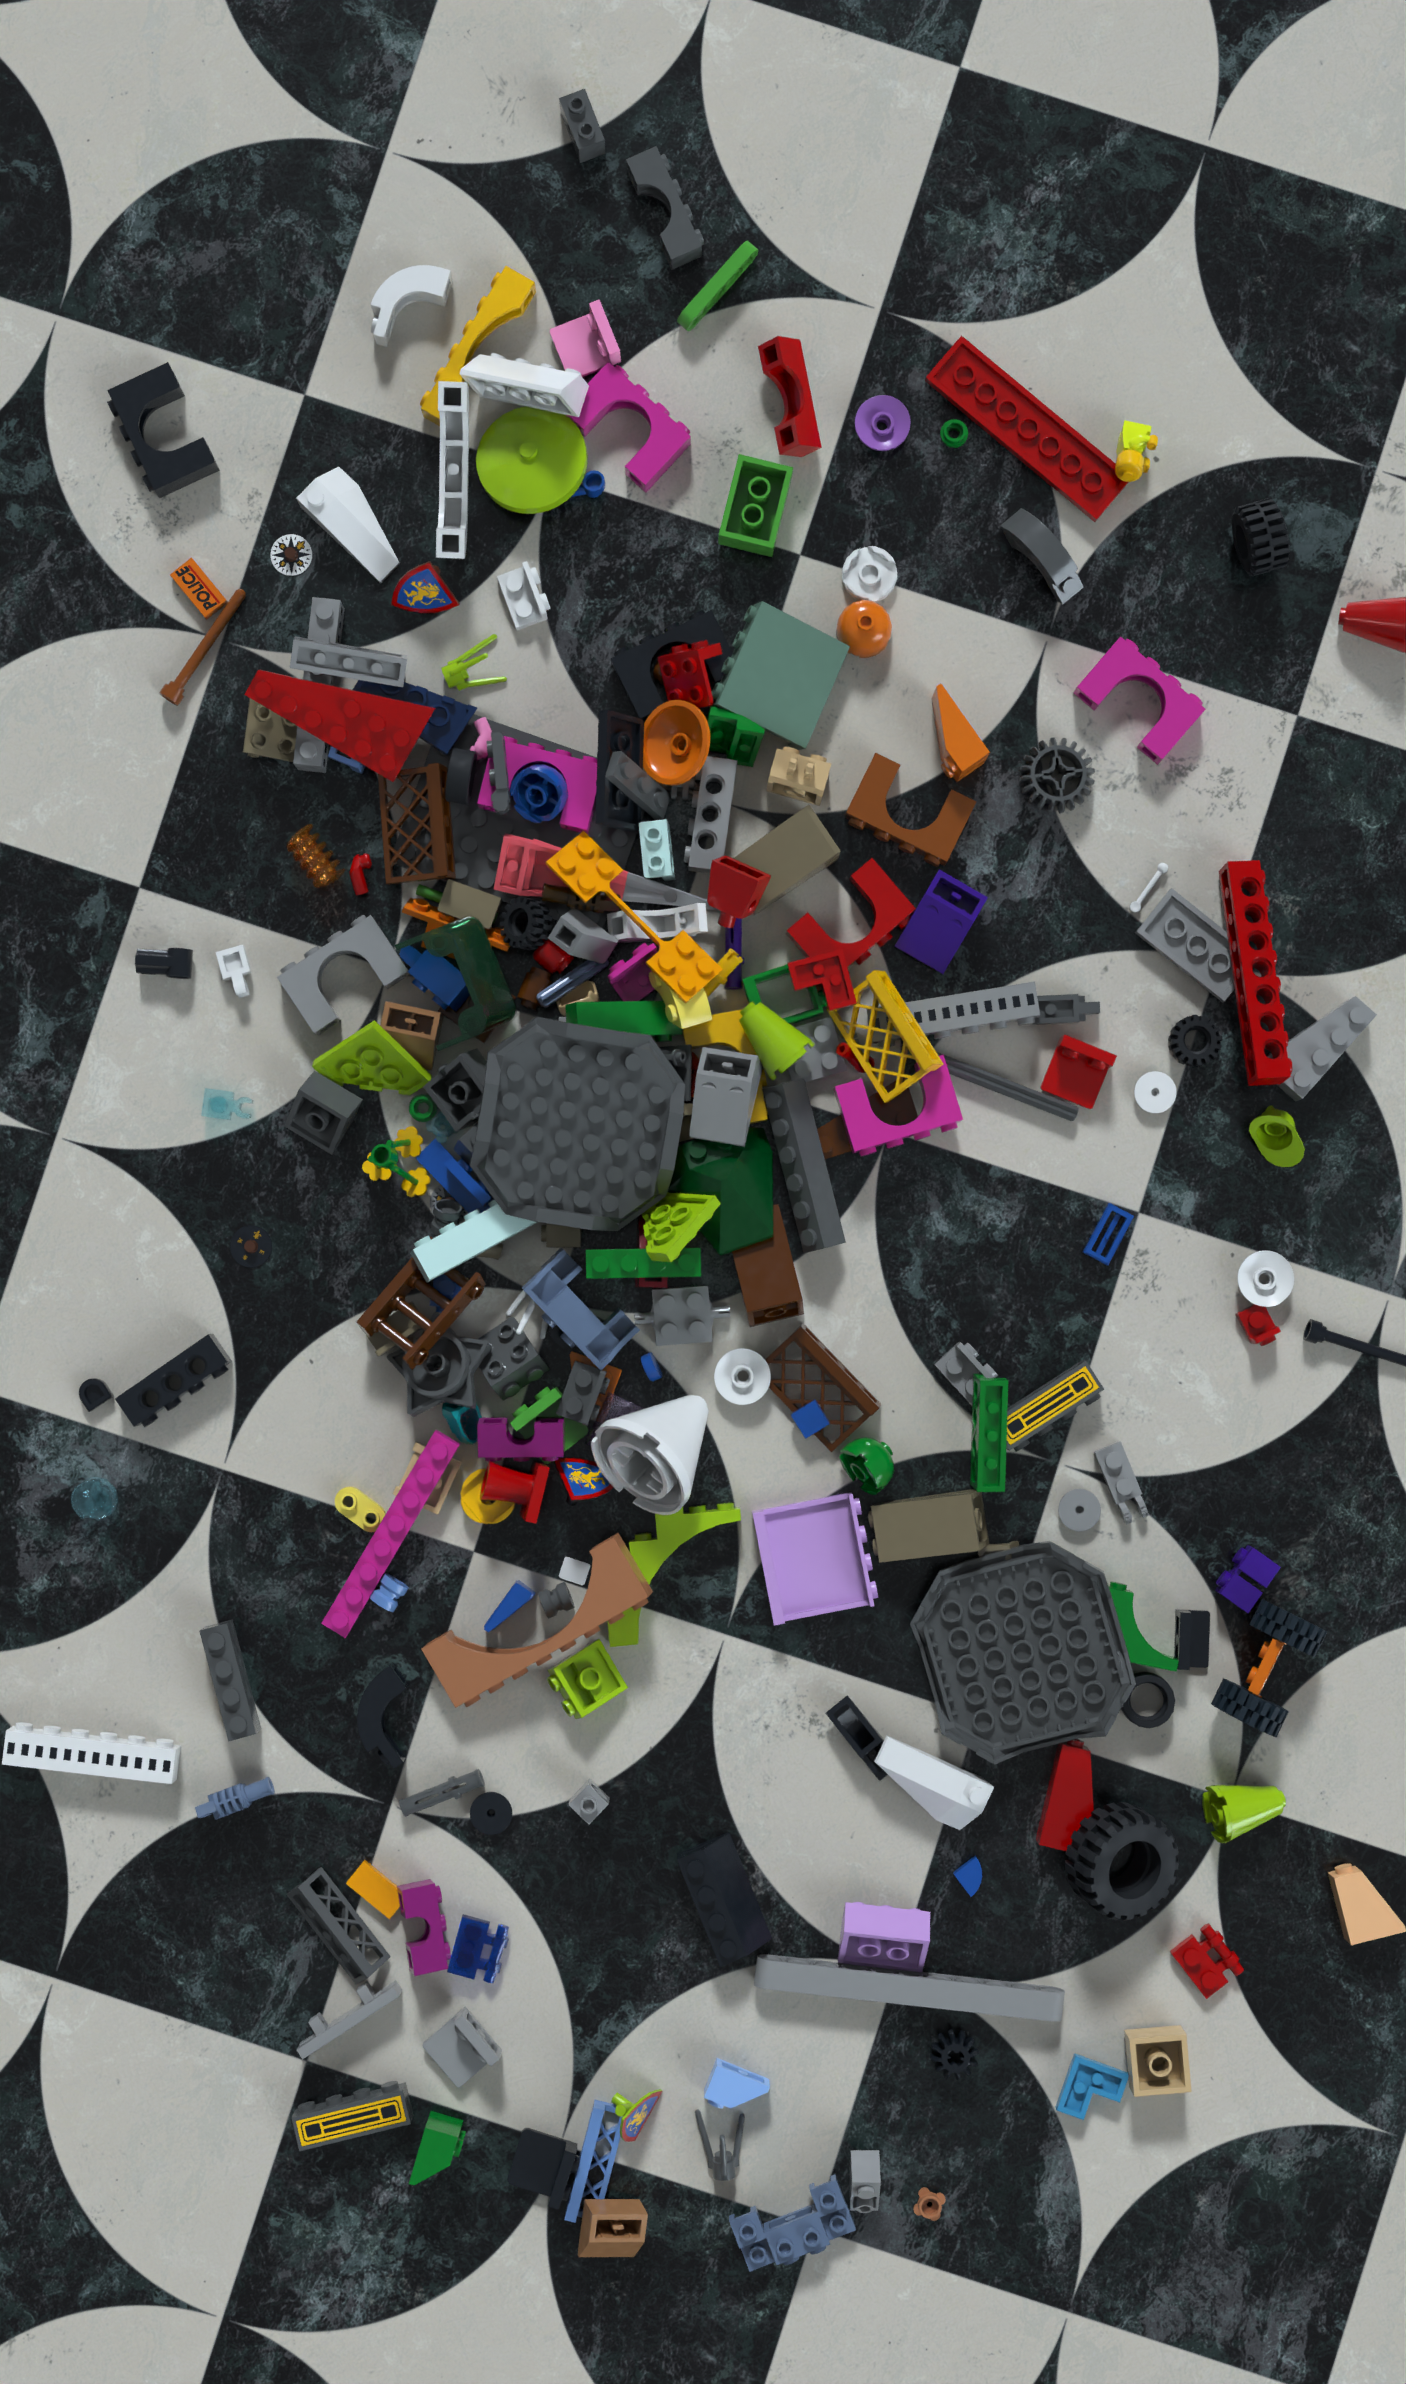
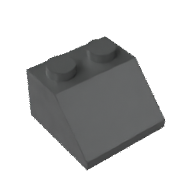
[284,1071,363,1155]

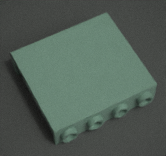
[710,601,850,750]

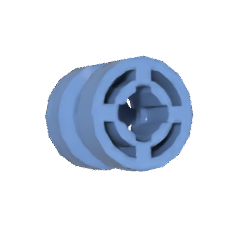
[370,1573,409,1612]

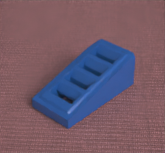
[484,1580,536,1632]

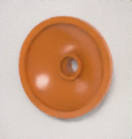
[643,700,710,786]

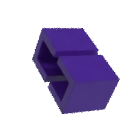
[1215,1545,1281,1613]

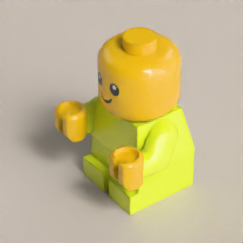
[1115,420,1158,482]

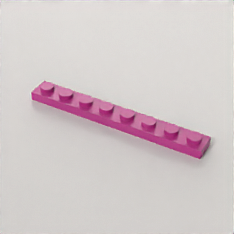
[321,1430,460,1638]

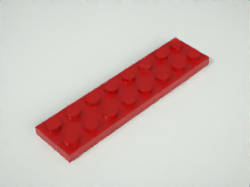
[925,335,1129,522]

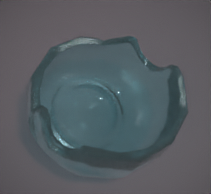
[71,1477,118,1520]

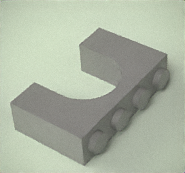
[277,915,410,1036]

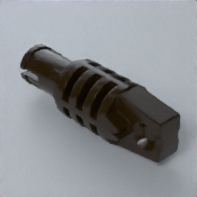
[541,883,621,913]

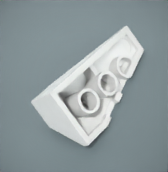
[296,467,400,584]
[874,1736,994,1830]

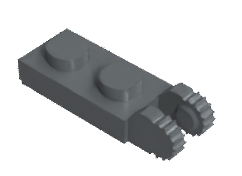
[487,732,511,815]

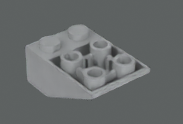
[689,1047,763,1147]

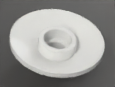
[1237,1251,1294,1307]
[714,1348,771,1405]

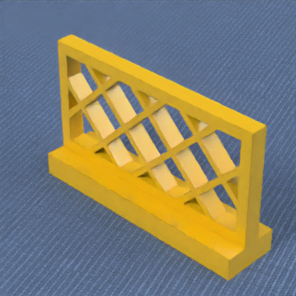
[827,970,944,1103]

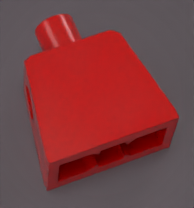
[707,855,771,928]

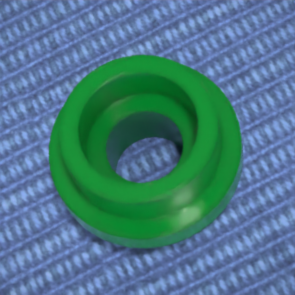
[940,419,968,448]
[409,1094,437,1122]

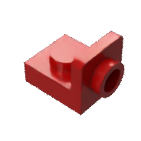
[1236,1304,1281,1346]

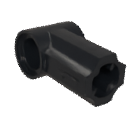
[135,948,193,979]

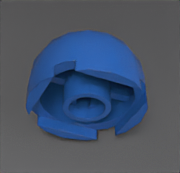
[510,765,568,823]

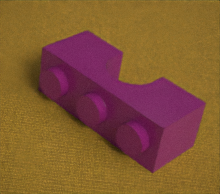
[477,1417,565,1462]
[397,1879,451,1976]

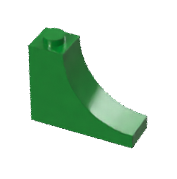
[1109,1581,1179,1672]

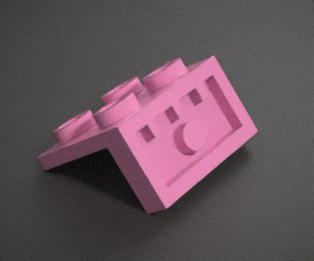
[550,300,621,377]

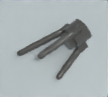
[695,2109,745,2181]

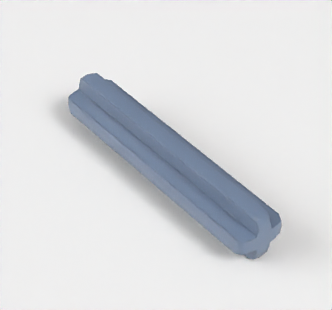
[536,960,609,1008]

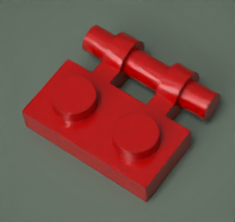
[1170,1923,1244,1999]

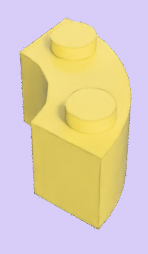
[649,970,712,1029]

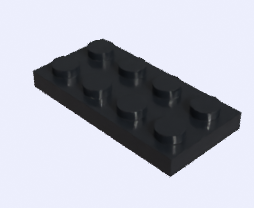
[595,709,644,832]

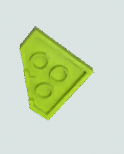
[312,1020,432,1095]
[642,1192,720,1262]

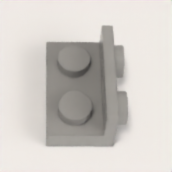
[934,1342,998,1406]

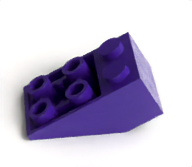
[894,869,988,974]

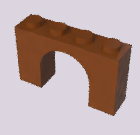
[845,753,976,867]

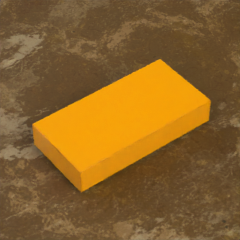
[346,1860,400,1920]

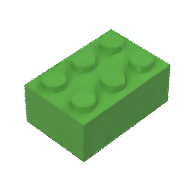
[718,454,793,557]

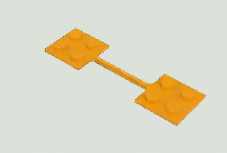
[545,831,723,1004]

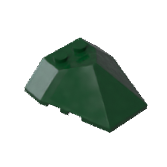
[668,1127,774,1256]

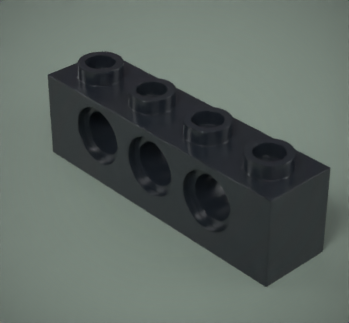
[115,1334,232,1428]

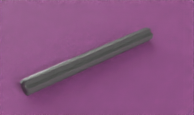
[936,1052,1079,1121]

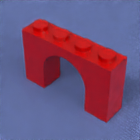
[786,858,916,974]

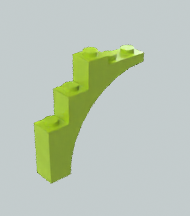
[608,1503,741,1647]

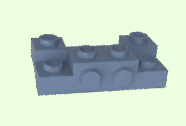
[522,1248,640,1370]
[729,2175,856,2272]

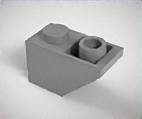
[548,909,619,964]
[850,2150,881,2213]

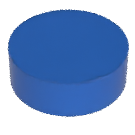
[641,1352,662,1382]

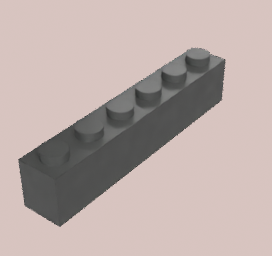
[762,1079,846,1253]

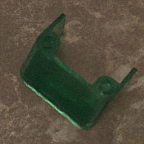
[394,916,516,1051]

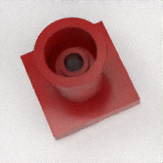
[480,1460,550,1524]

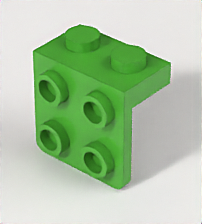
[510,1386,588,1464]

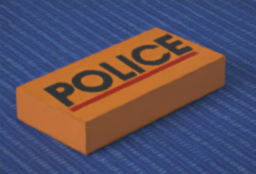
[170,557,228,620]

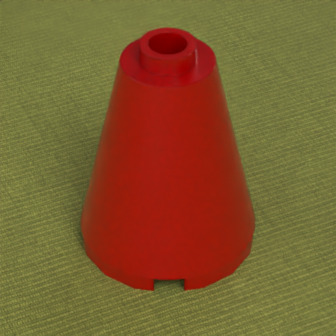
[1338,597,1406,653]

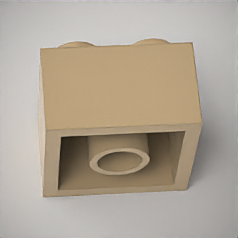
[1124,2025,1192,2097]

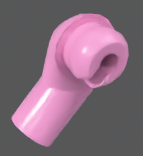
[470,717,492,760]

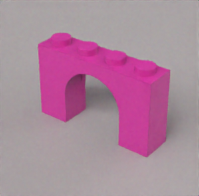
[566,361,691,493]
[1073,636,1206,765]
[477,736,597,834]
[833,1054,963,1156]

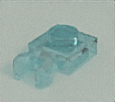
[201,1088,254,1120]

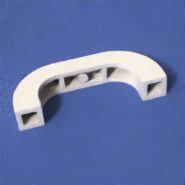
[436,381,469,559]

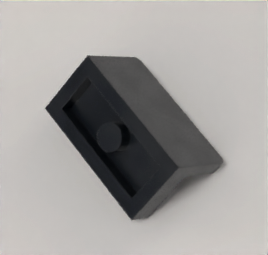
[1174,1609,1210,1670]

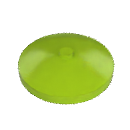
[476,406,588,514]

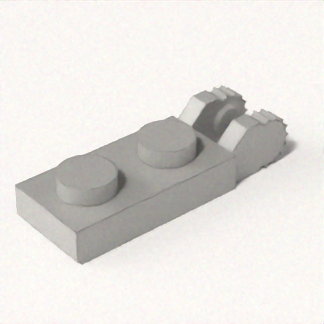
[1094,1441,1149,1525]

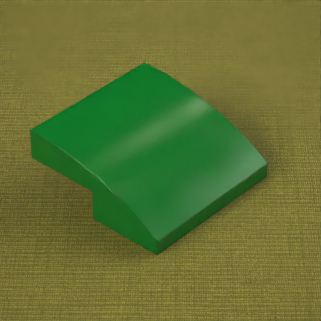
[706,706,765,767]

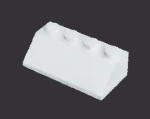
[459,353,589,417]

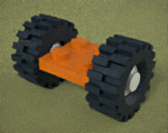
[1211,1599,1327,1737]

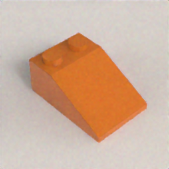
[932,683,990,782]

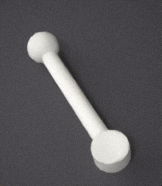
[1129,863,1168,913]

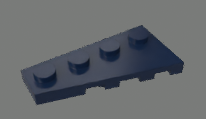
[352,680,477,756]

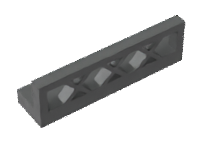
[286,1867,391,1984]

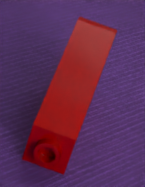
[1036,1739,1094,1851]

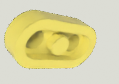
[335,1486,386,1532]

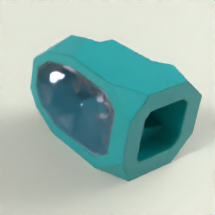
[442,1403,482,1445]

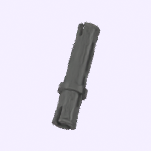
[399,1769,485,1817]

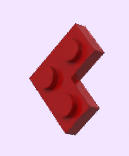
[787,949,857,1011]

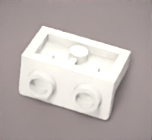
[497,561,550,630]

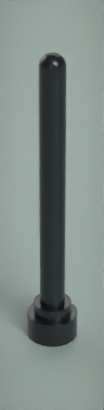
[1303,1319,1406,1367]

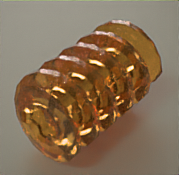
[286,824,345,888]

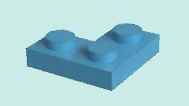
[1055,2053,1129,2120]

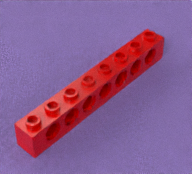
[1219,860,1292,1086]

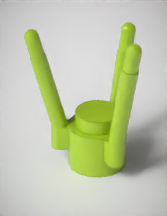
[441,634,507,691]

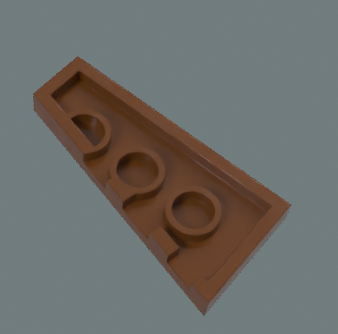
[817,1077,918,1159]

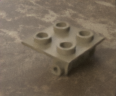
[243,698,297,762]

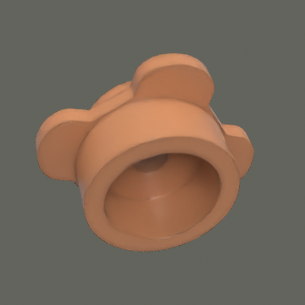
[913,2187,946,2221]

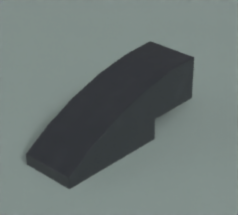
[825,1695,888,1781]

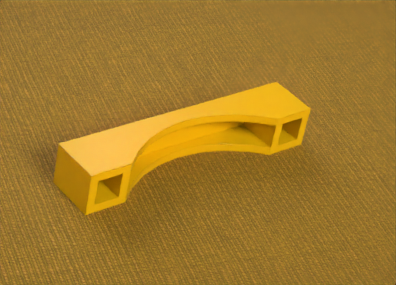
[420,266,536,426]

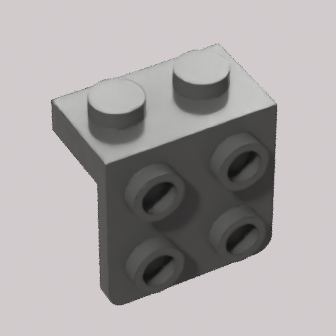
[479,1317,549,1401]

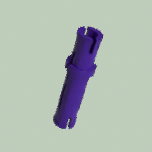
[724,918,744,990]

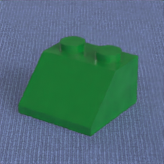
[409,2111,466,2185]

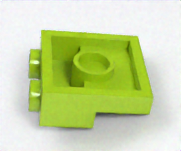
[547,1639,628,1719]

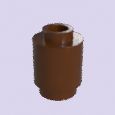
[517,967,553,1010]

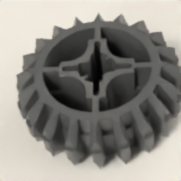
[1019,737,1095,814]

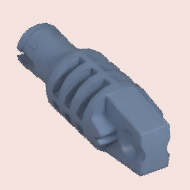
[195,1777,275,1820]

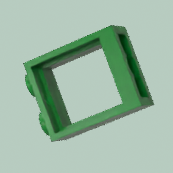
[742,965,827,1025]

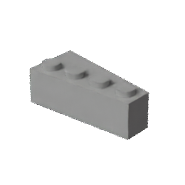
[1267,996,1377,1101]

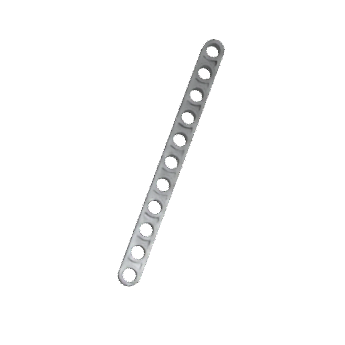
[754,1954,1065,2022]

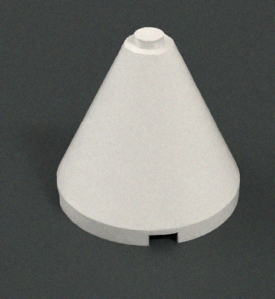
[591,1395,708,1515]

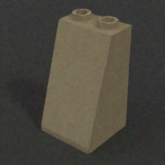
[733,804,841,915]
[868,1489,989,1563]

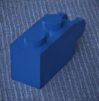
[399,945,477,1012]

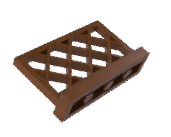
[378,763,456,885]
[765,1323,881,1453]

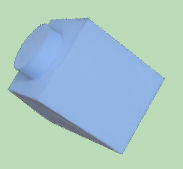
[704,2058,770,2109]

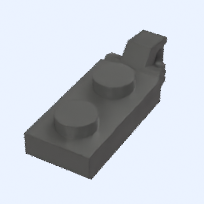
[1028,994,1100,1025]

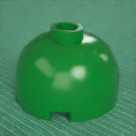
[839,1437,894,1495]

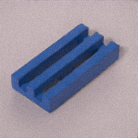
[1082,1203,1134,1266]

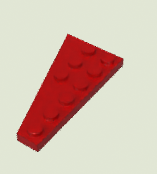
[244,670,436,782]

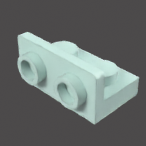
[639,819,675,881]

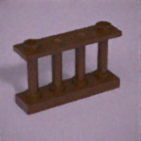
[356,1237,486,1370]

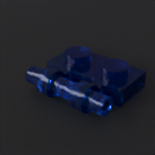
[447,1914,509,1983]

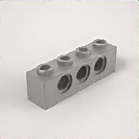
[684,756,737,874]

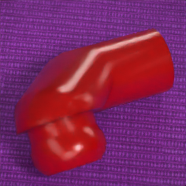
[349,853,372,895]
[836,1042,875,1073]

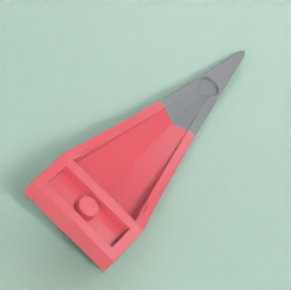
[494,833,718,910]

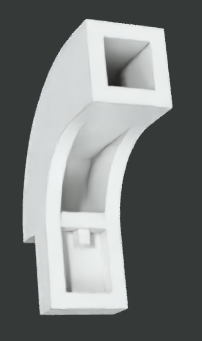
[371,265,453,347]
[607,903,708,943]

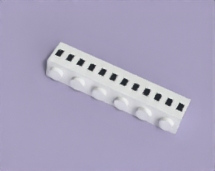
[2,1722,181,1784]

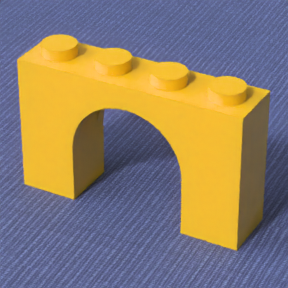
[683,1009,768,1124]

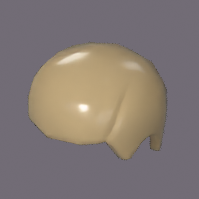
[556,981,599,1017]

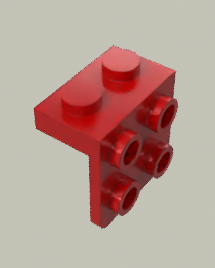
[657,640,722,708]

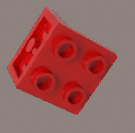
[1040,1034,1117,1109]

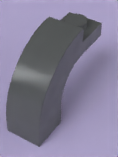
[1000,508,1084,604]

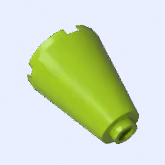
[739,1001,815,1081]
[1202,1785,1286,1843]

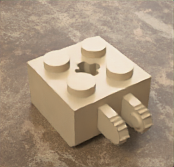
[766,747,831,806]

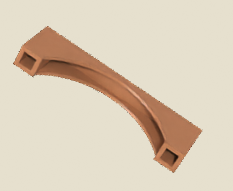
[421,1533,653,1708]

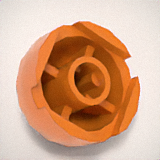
[836,600,892,658]

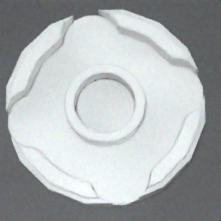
[842,546,897,602]

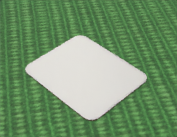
[559,1557,590,1585]

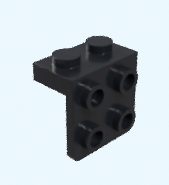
[507,2128,580,2210]

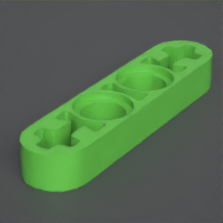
[677,240,759,331]

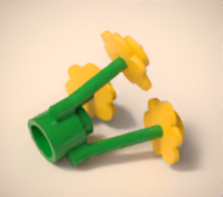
[362,1126,431,1198]

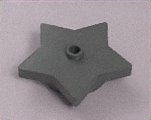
[387,1312,492,1417]

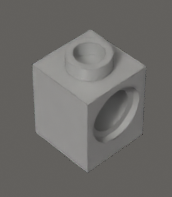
[569,1778,610,1824]

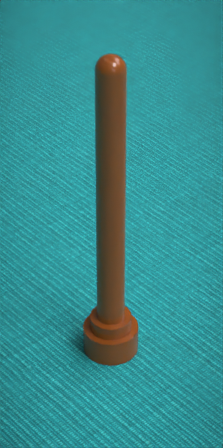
[159,589,246,706]

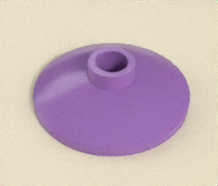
[855,395,911,451]

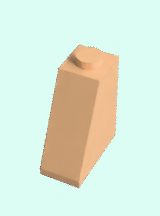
[1328,1864,1406,1945]

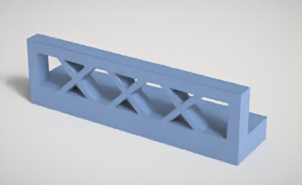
[564,2100,623,2223]

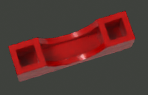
[758,336,822,457]

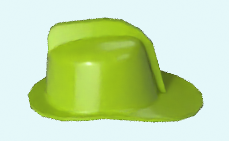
[1249,1105,1305,1167]

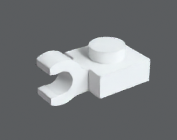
[216,945,252,998]

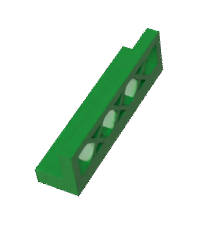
[970,1373,1008,1492]

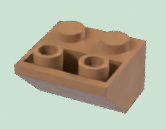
[380,1001,444,1071]
[578,2199,648,2257]

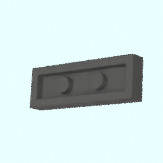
[605,751,671,820]

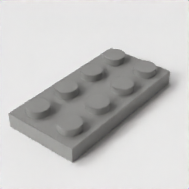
[1135,888,1235,1003]

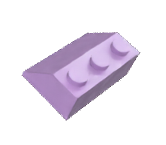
[838,1902,930,1972]

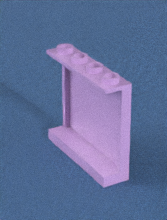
[752,1492,878,1626]

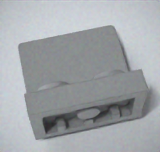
[423,2007,502,2088]

